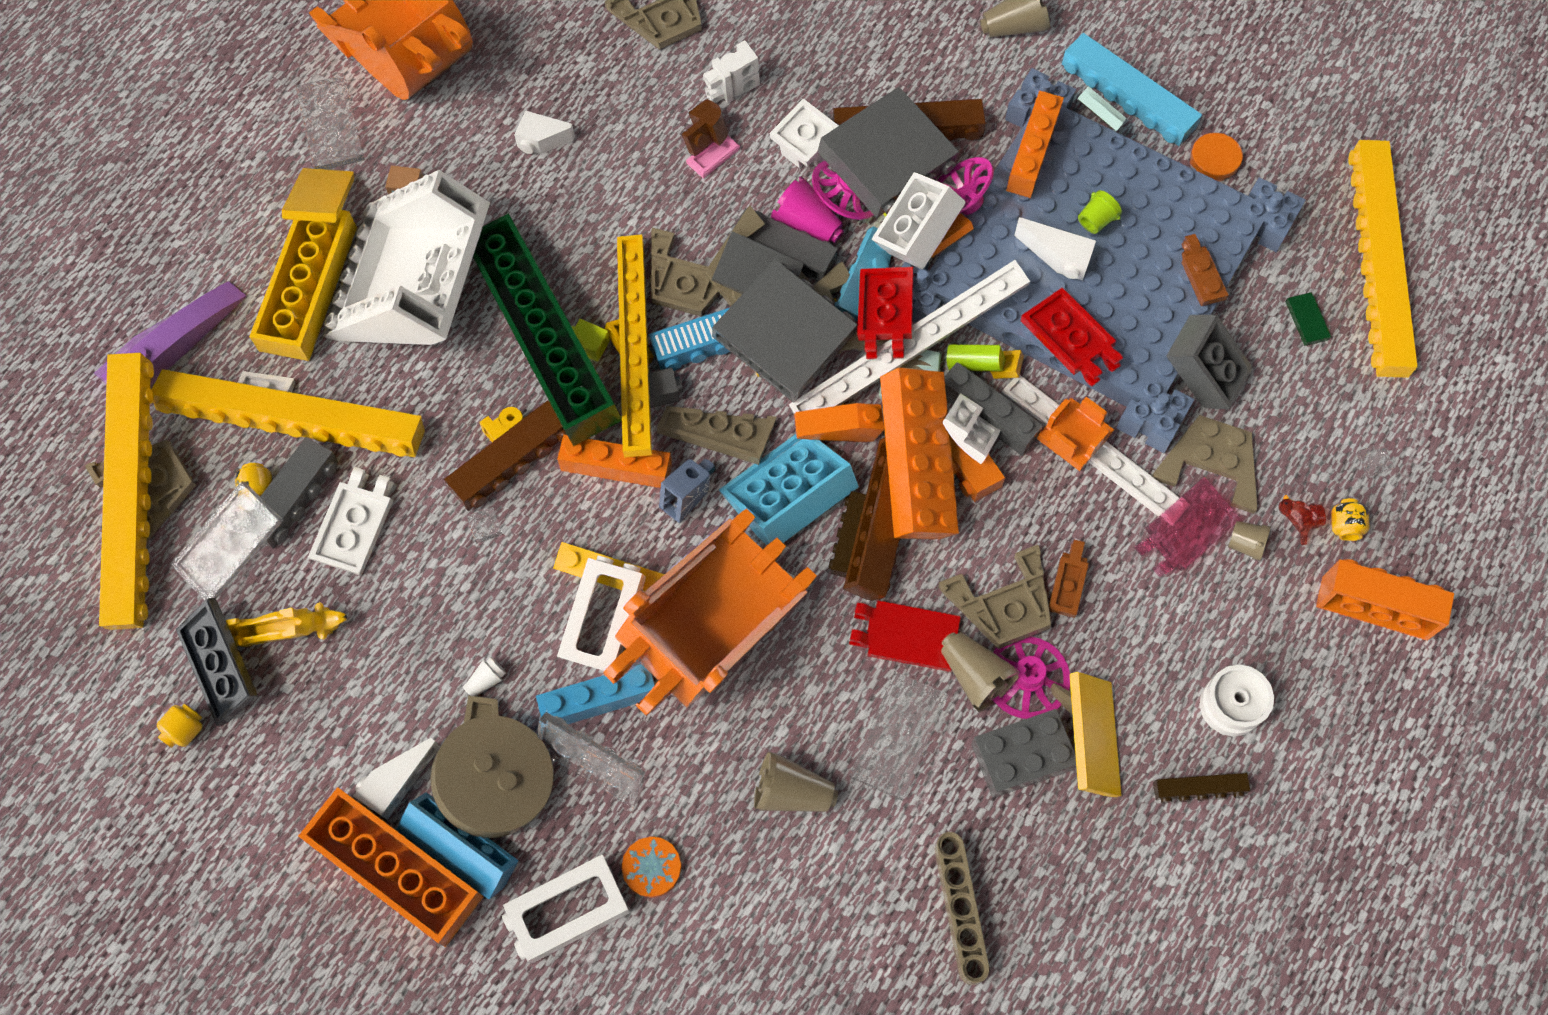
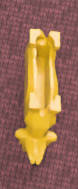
[226,602,347,647]

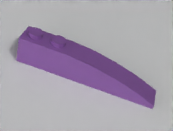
[94,281,247,386]

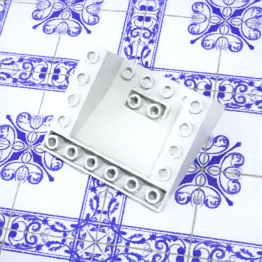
[323,170,490,345]

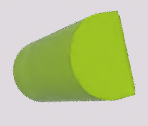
[947,345,1006,371]

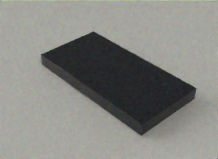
[176,598,258,726]

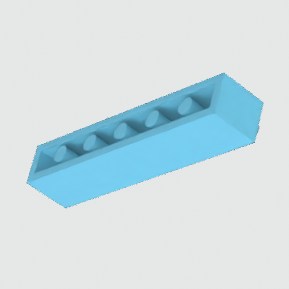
[1062,33,1202,146]

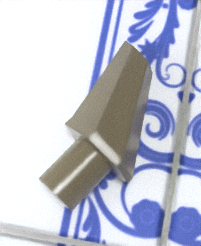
[1051,683,1073,716]

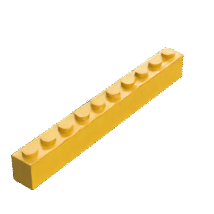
[1348,140,1417,378]
[99,353,154,630]
[152,369,425,457]

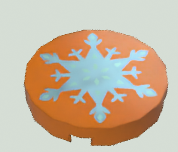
[621,836,681,898]

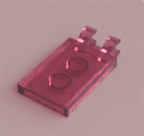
[1134,477,1240,577]

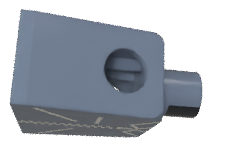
[659,459,716,524]

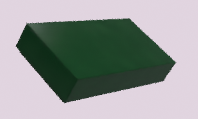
[1285,292,1331,346]

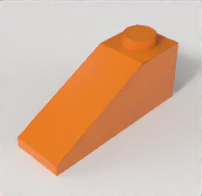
[794,403,884,442]

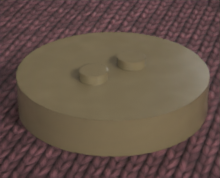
[431,716,553,838]

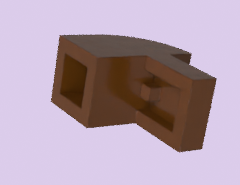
[682,98,728,156]

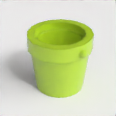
[1078,190,1122,234]

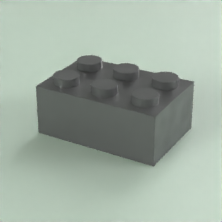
[1166,315,1253,409]
[971,709,1077,799]

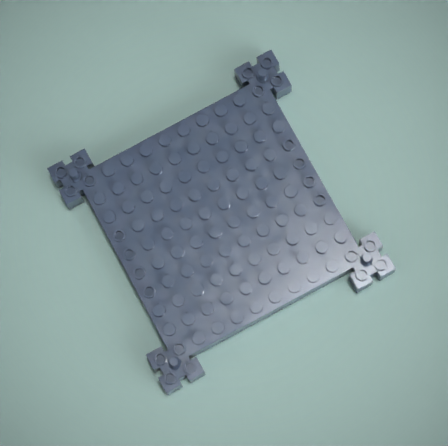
[902,68,1306,453]

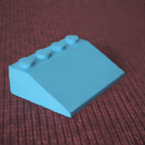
[719,434,859,545]

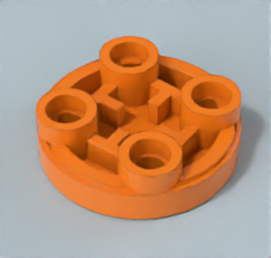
[1190,133,1243,182]

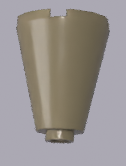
[980,0,1050,37]
[941,632,1020,712]
[754,752,838,812]

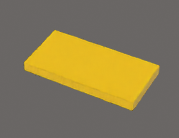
[282,168,354,223]
[1070,672,1121,797]

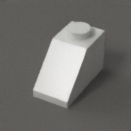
[514,111,575,154]

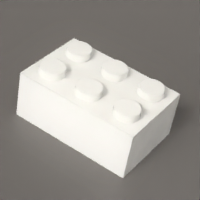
[872,172,966,269]

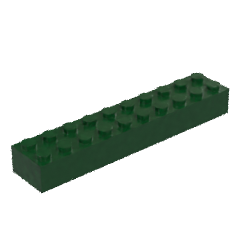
[473,213,622,446]

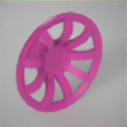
[937,157,994,215]
[812,161,874,220]
[993,636,1070,719]

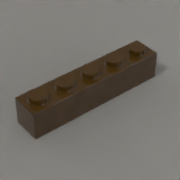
[828,491,866,578]
[1153,773,1250,804]

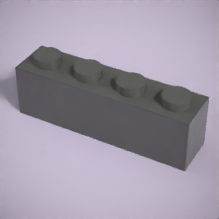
[731,208,838,282]
[944,362,1043,456]
[240,437,338,549]

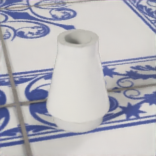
[463,657,506,696]

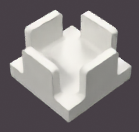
[769,99,839,168]

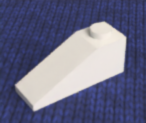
[1014,217,1096,280]
[353,738,440,820]

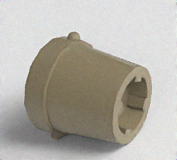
[1228,521,1271,561]

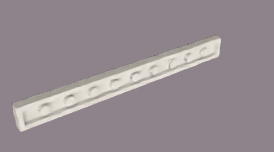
[789,260,1030,414]

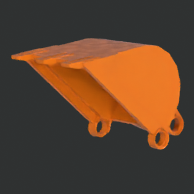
[309,0,473,100]
[603,508,817,716]

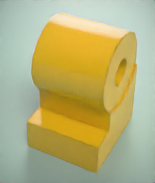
[480,407,523,442]

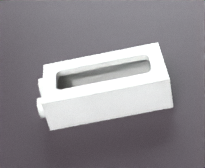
[557,556,646,671]
[502,855,630,964]

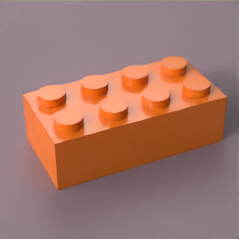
[1316,559,1454,641]

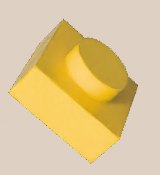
[991,350,1024,379]

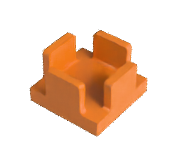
[1037,397,1114,471]

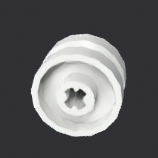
[1200,664,1274,737]

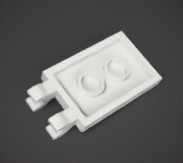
[308,467,394,576]

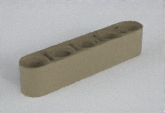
[935,832,989,985]

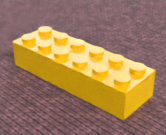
[249,210,357,361]

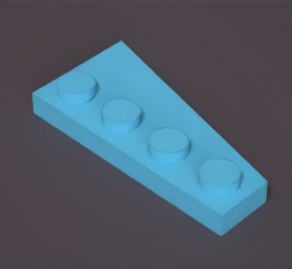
[835,226,891,322]

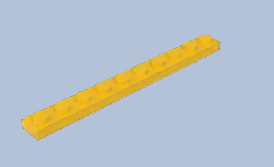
[617,234,652,458]

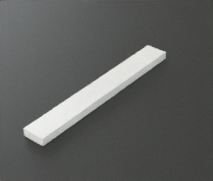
[1001,375,1189,527]

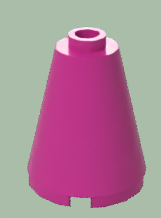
[771,176,844,243]

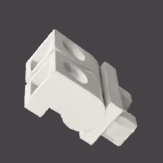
[703,40,760,103]

